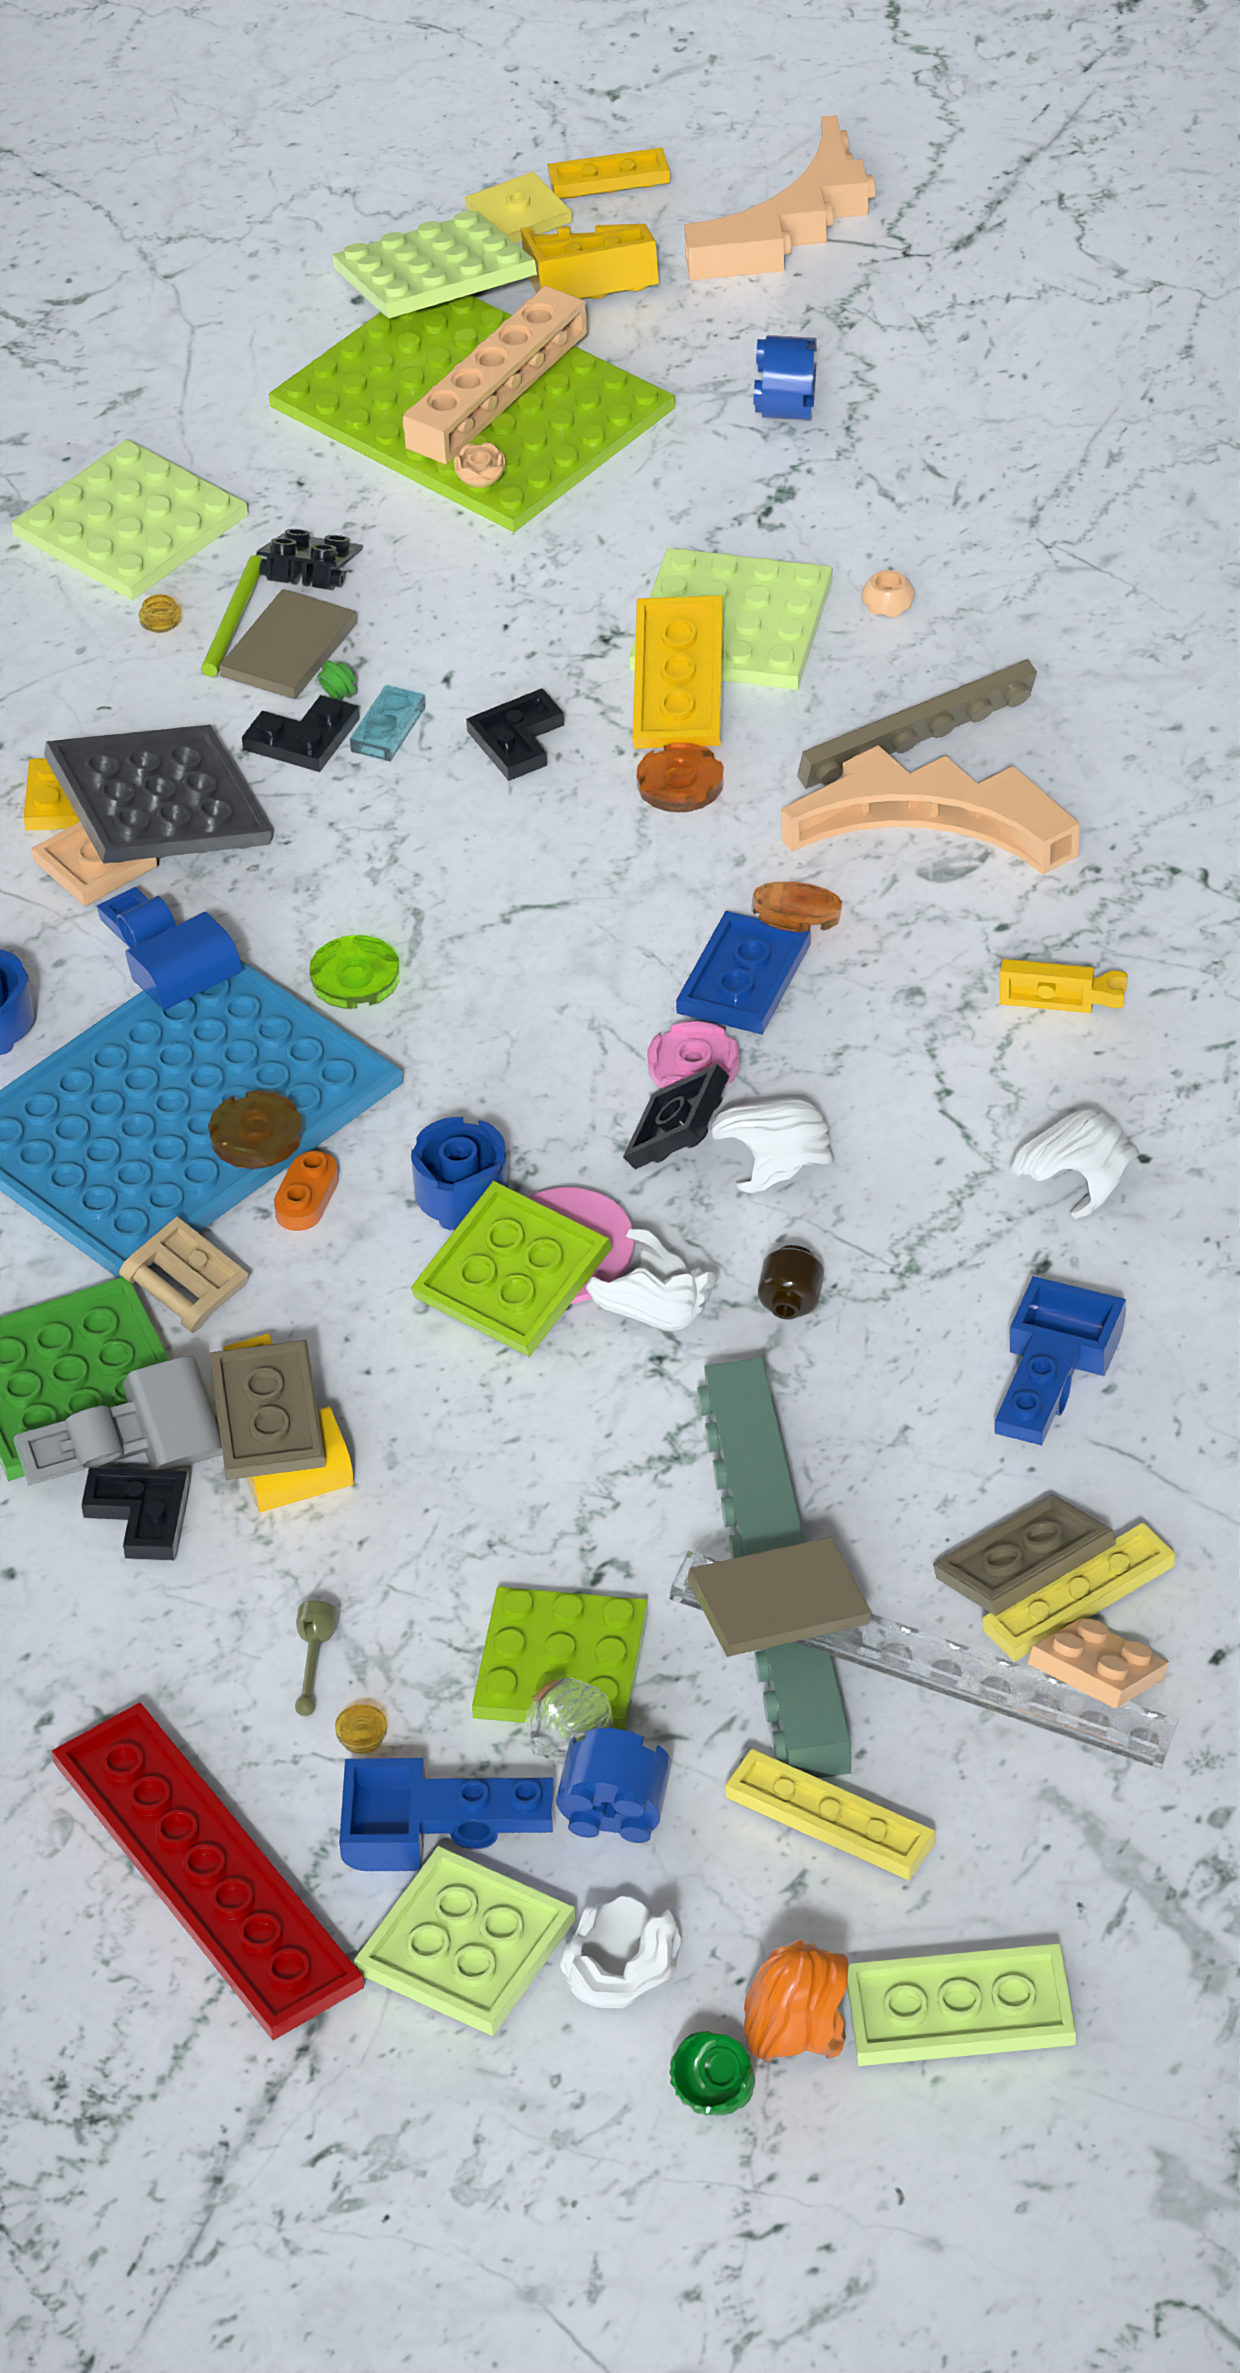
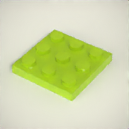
[410,1181,612,1357]
[472,1587,648,1730]

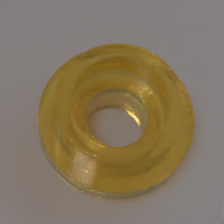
[139,594,182,633]
[335,1704,387,1754]

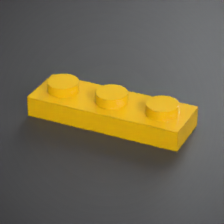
[547,147,670,199]

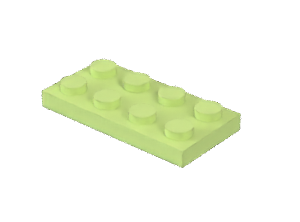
[847,1943,1076,2066]

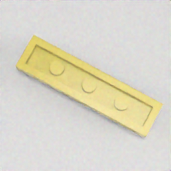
[983,1523,1175,1662]
[725,1749,935,1881]

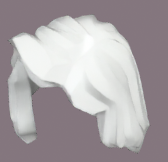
[711,1099,833,1193]
[1010,1109,1139,1219]
[586,1229,718,1332]
[560,1895,681,2008]

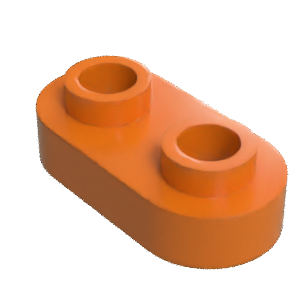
[274,1151,339,1231]

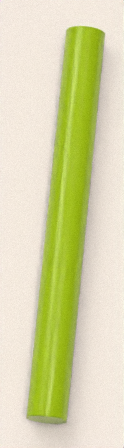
[201,555,263,677]

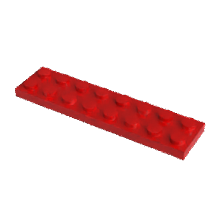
[51,1702,364,2041]

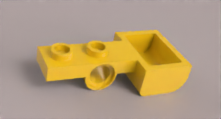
[222,1333,354,1513]

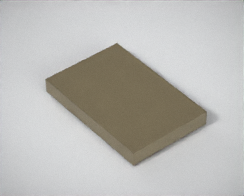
[219,589,357,699]
[209,1340,325,1480]
[933,1494,1116,1616]
[687,1537,872,1657]

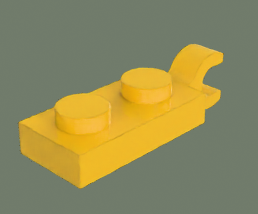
[1000,959,1128,1013]

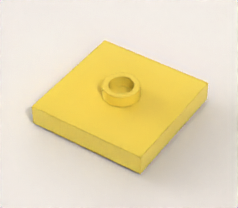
[465,172,572,243]

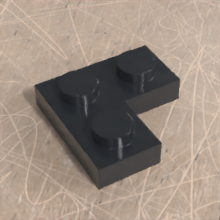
[466,688,564,781]
[241,695,360,772]
[81,1467,189,1561]

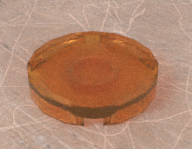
[636,743,724,812]
[751,882,843,932]
[208,1091,303,1169]

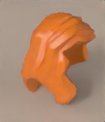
[744,1939,849,2062]

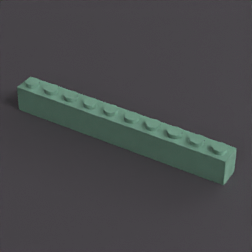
[697,1357,851,1778]

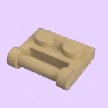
[119,1216,249,1333]

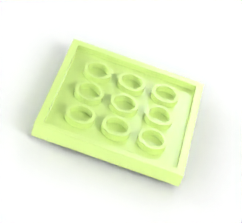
[332,211,537,319]
[12,439,248,600]
[629,548,833,690]

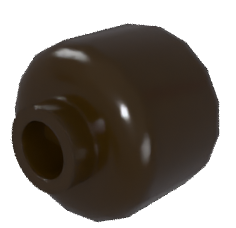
[757,1245,824,1320]

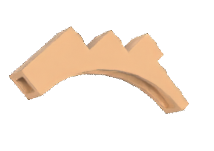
[684,115,875,280]
[781,745,1079,874]

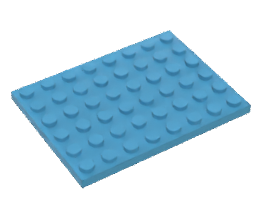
[0,960,403,1278]

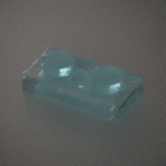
[350,685,426,762]

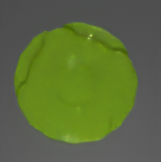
[309,935,400,1009]

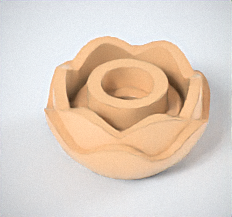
[454,442,505,488]
[862,570,915,618]

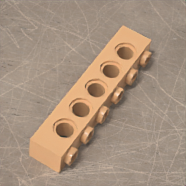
[402,286,587,464]

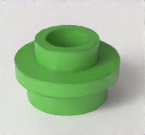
[317,660,356,701]

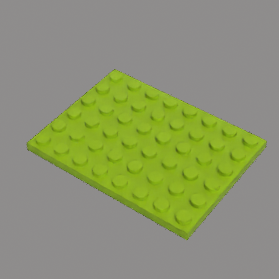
[268,295,675,532]

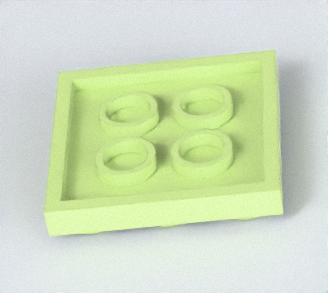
[354,1846,576,2036]

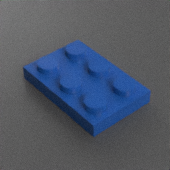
[676,911,811,1035]

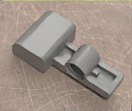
[13,1356,223,1486]

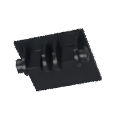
[256,529,363,591]

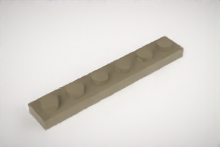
[797,659,1037,789]

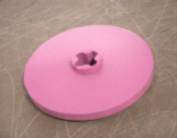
[527,1187,635,1304]

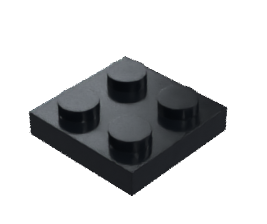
[623,1064,730,1170]

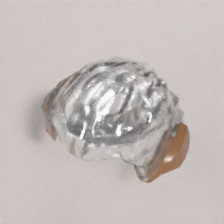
[526,1677,613,1764]

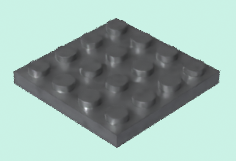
[44,725,272,863]

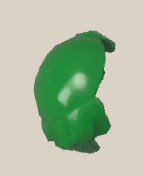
[669,2031,756,2116]

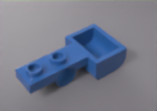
[96,887,243,1010]
[995,1276,1126,1446]
[339,1758,554,1871]

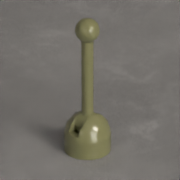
[295,1601,338,1716]

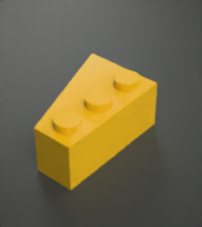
[521,223,659,299]

